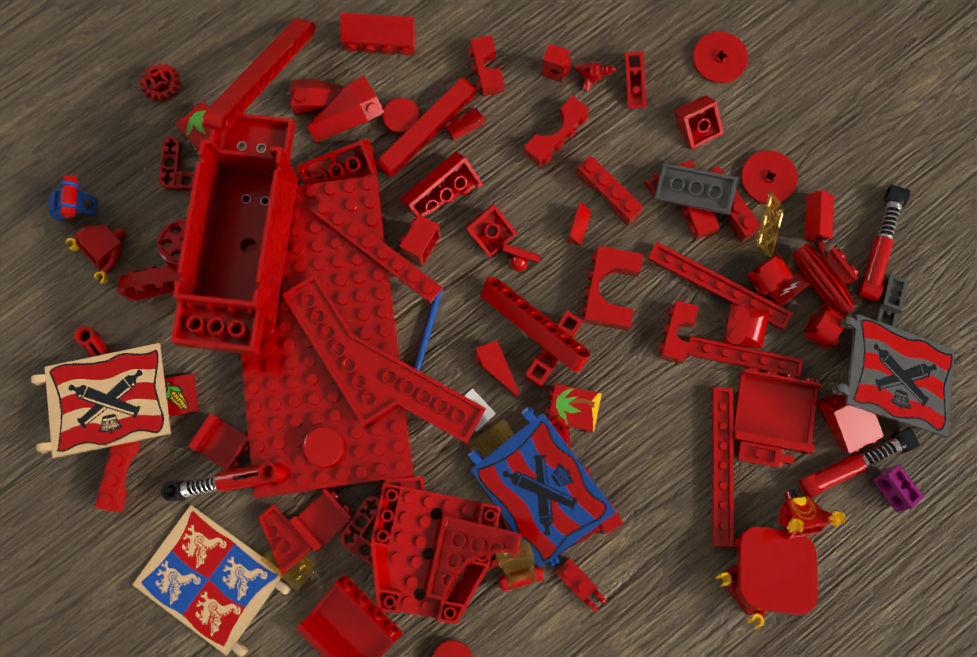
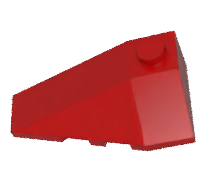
[290,78,345,115]

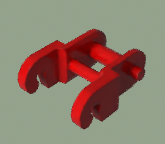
[644,174,659,198]

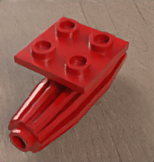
[792,243,859,316]

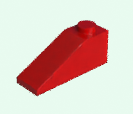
[625,51,647,109]
[474,340,519,397]

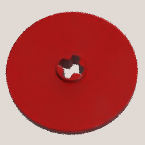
[693,32,748,84]
[741,151,798,205]

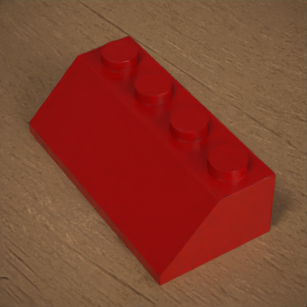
[340,12,417,55]

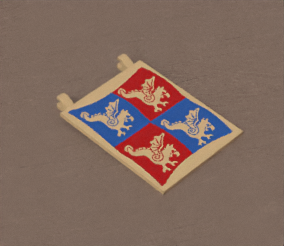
[132,505,292,657]

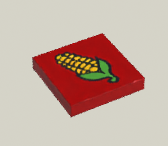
[164,374,199,417]

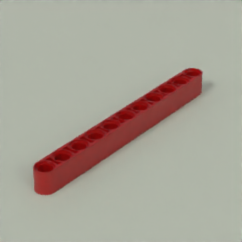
[203,18,315,132]

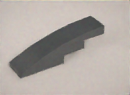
[874,274,908,328]

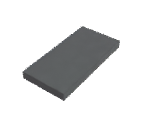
[654,162,739,215]

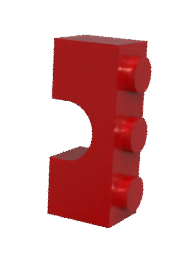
[468,35,504,97]
[658,300,699,364]

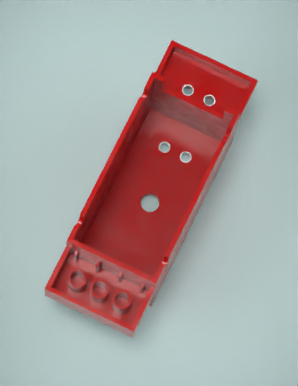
[170,113,298,355]

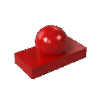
[502,244,541,272]

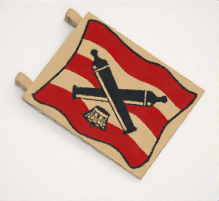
[31,343,171,458]

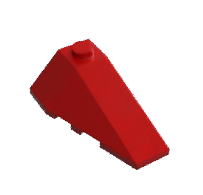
[307,76,384,143]
[296,139,377,183]

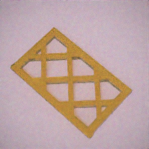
[755,192,785,258]

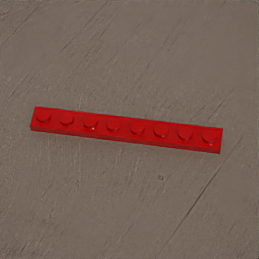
[310,196,443,304]
[647,242,793,331]
[712,387,734,547]

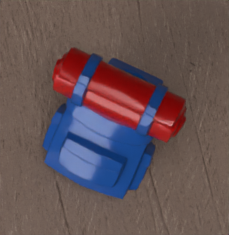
[48,175,98,221]

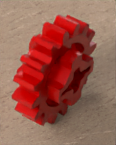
[139,62,181,103]

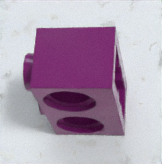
[873,464,924,513]

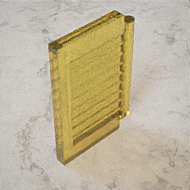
[466,419,515,459]
[261,549,316,591]

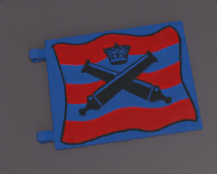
[468,407,616,568]

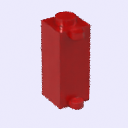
[804,190,834,242]

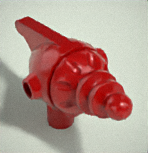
[573,63,616,91]

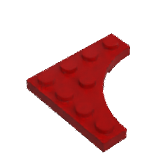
[426,515,522,601]

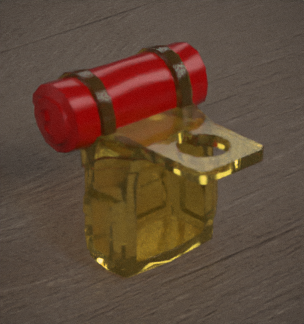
[495,539,544,592]

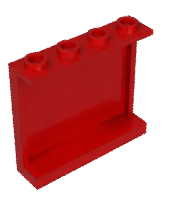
[733,367,823,455]
[296,574,403,657]

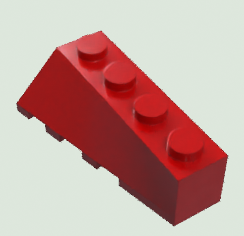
[400,152,483,218]
[117,263,180,302]

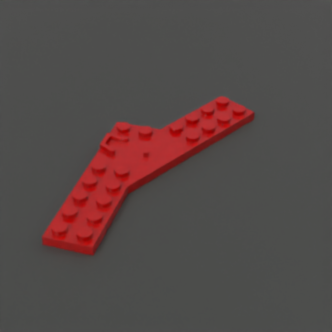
[282,274,486,444]

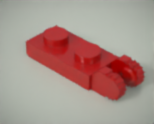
[555,558,607,613]

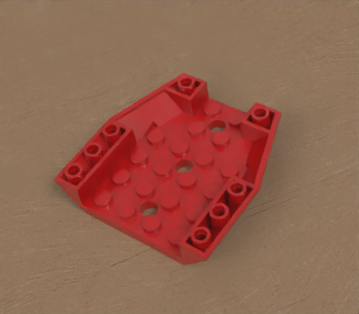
[370,483,501,624]

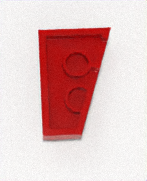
[259,504,313,576]

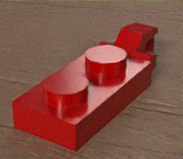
[737,441,794,468]

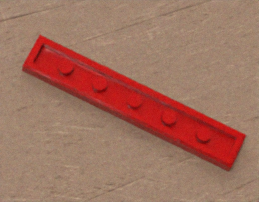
[687,336,803,379]

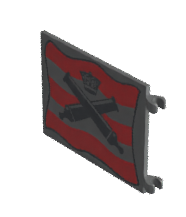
[832,314,955,438]

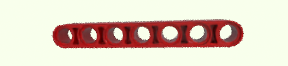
[376,78,478,178]
[480,276,590,372]

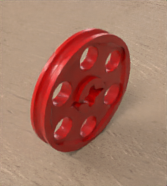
[157,218,187,266]

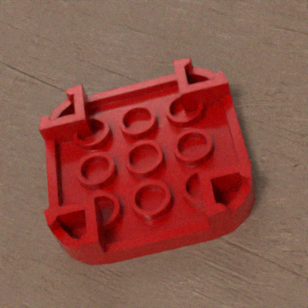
[734,527,818,616]

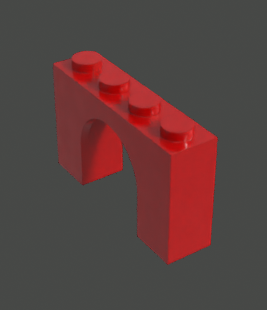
[581,246,643,331]

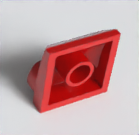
[465,204,518,258]
[723,304,769,349]

